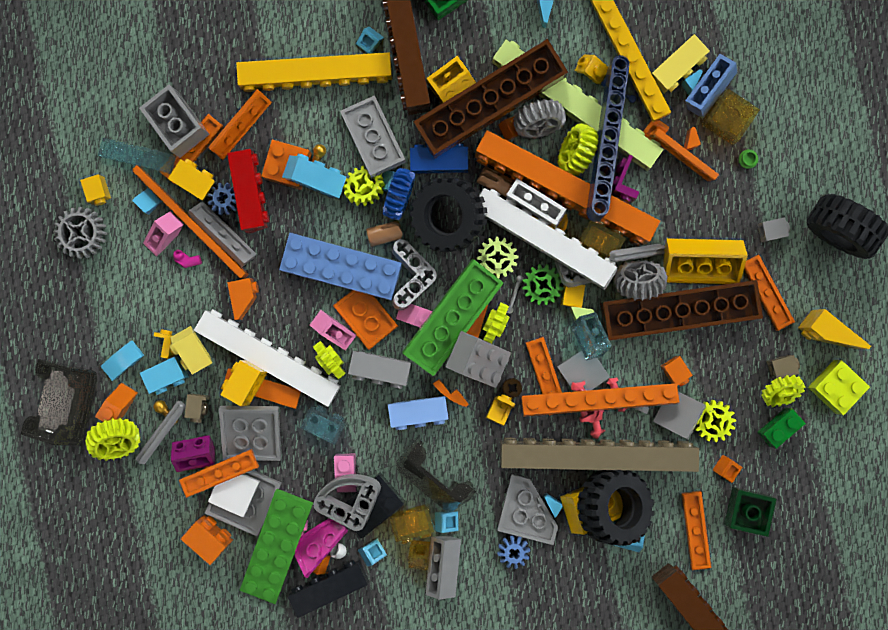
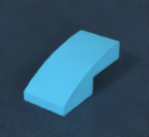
[100,340,144,381]

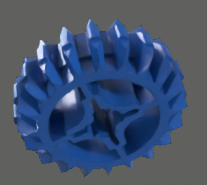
[383,168,415,220]

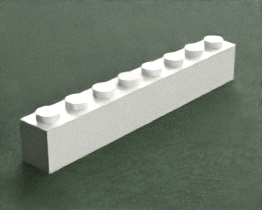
[480,188,617,290]
[194,309,341,407]

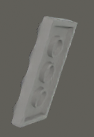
[340,95,406,178]

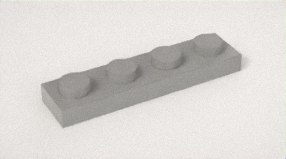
[187,201,256,267]

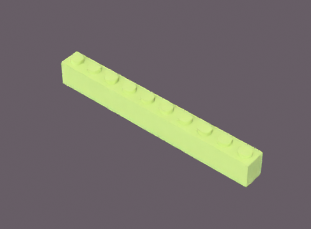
[492,40,664,171]

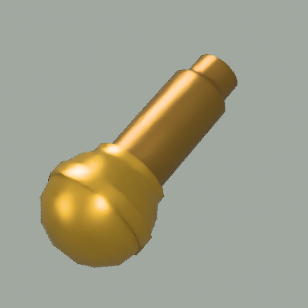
[311,144,326,162]
[154,400,178,425]

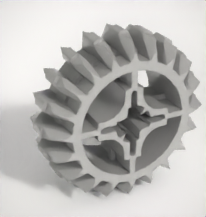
[513,99,566,139]
[53,207,107,259]
[614,259,667,301]

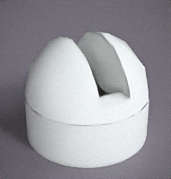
[330,543,347,559]

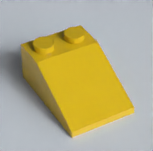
[798,309,871,349]
[560,488,623,535]

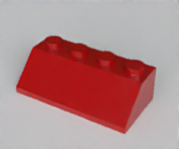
[227,149,269,234]

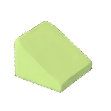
[569,307,594,321]

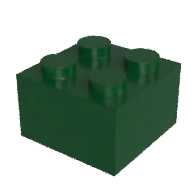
[724,487,777,537]

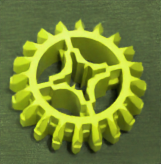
[557,123,599,176]
[85,418,140,461]

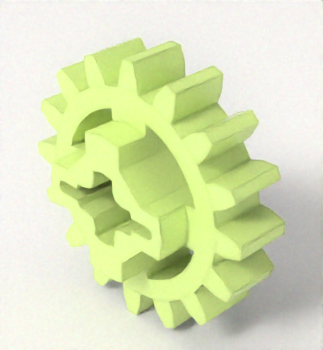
[477,237,519,279]

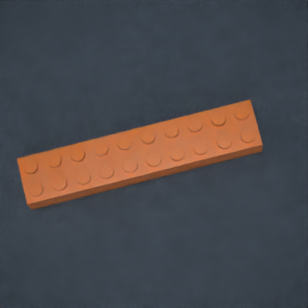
[475,130,660,246]

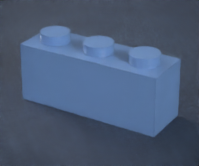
[685,54,737,118]

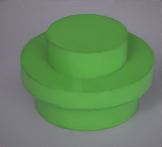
[739,149,758,169]

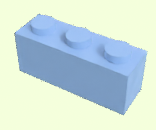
[388,396,448,430]

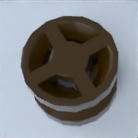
[502,378,522,398]

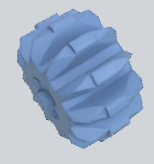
[208,183,237,215]
[497,535,530,569]

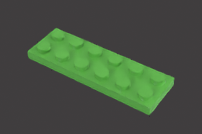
[402,259,504,376]
[240,489,313,604]

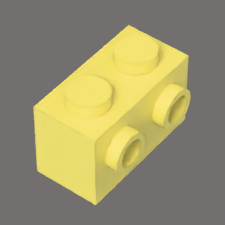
[170,326,212,375]

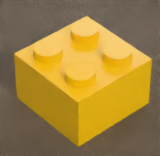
[168,159,216,201]
[220,360,268,406]

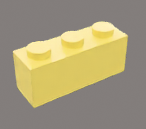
[652,34,710,94]

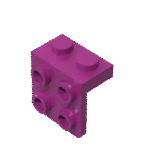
[611,155,639,204]

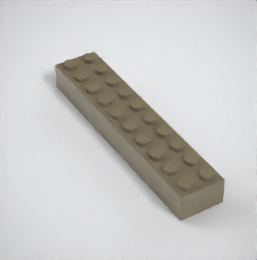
[499,437,699,472]

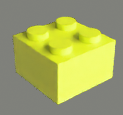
[808,360,870,415]

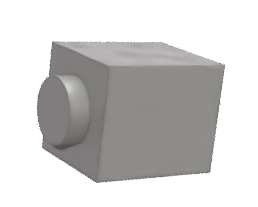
[757,217,790,243]

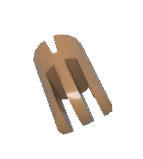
[477,166,515,197]
[366,221,403,247]

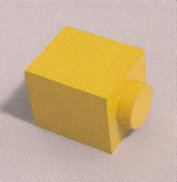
[80,174,111,206]
[561,279,585,308]

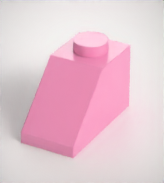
[143,211,184,256]
[396,301,433,328]
[310,310,357,351]
[334,453,356,493]

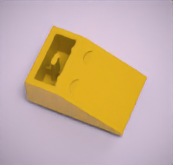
[426,56,476,104]

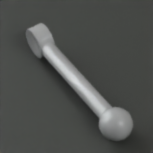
[507,275,523,314]

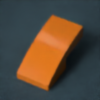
[433,379,469,407]

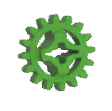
[522,264,564,306]

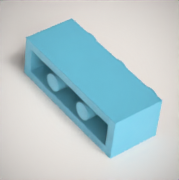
[282,153,346,198]

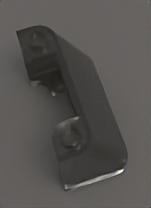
[21,359,97,446]
[396,436,476,512]

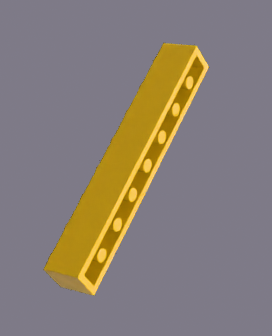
[236,52,392,92]

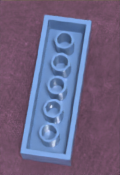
[279,233,402,301]

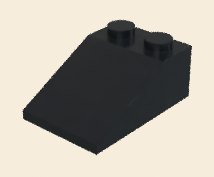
[337,472,405,539]

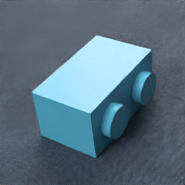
[140,356,189,395]

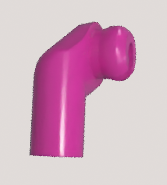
[173,250,202,268]

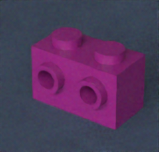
[171,435,215,472]

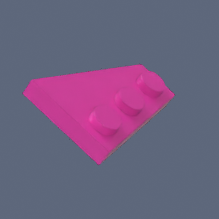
[294,513,348,578]

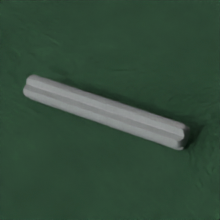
[609,244,665,262]
[136,401,186,464]

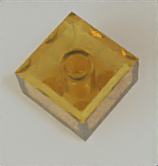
[701,89,760,146]
[578,220,626,259]
[390,503,435,544]

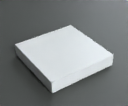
[208,474,260,517]

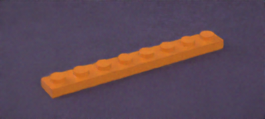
[521,383,680,417]

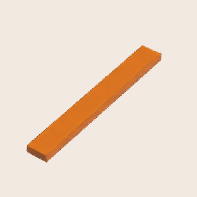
[132,165,249,279]

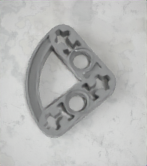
[313,474,381,531]

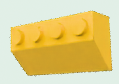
[663,238,748,284]

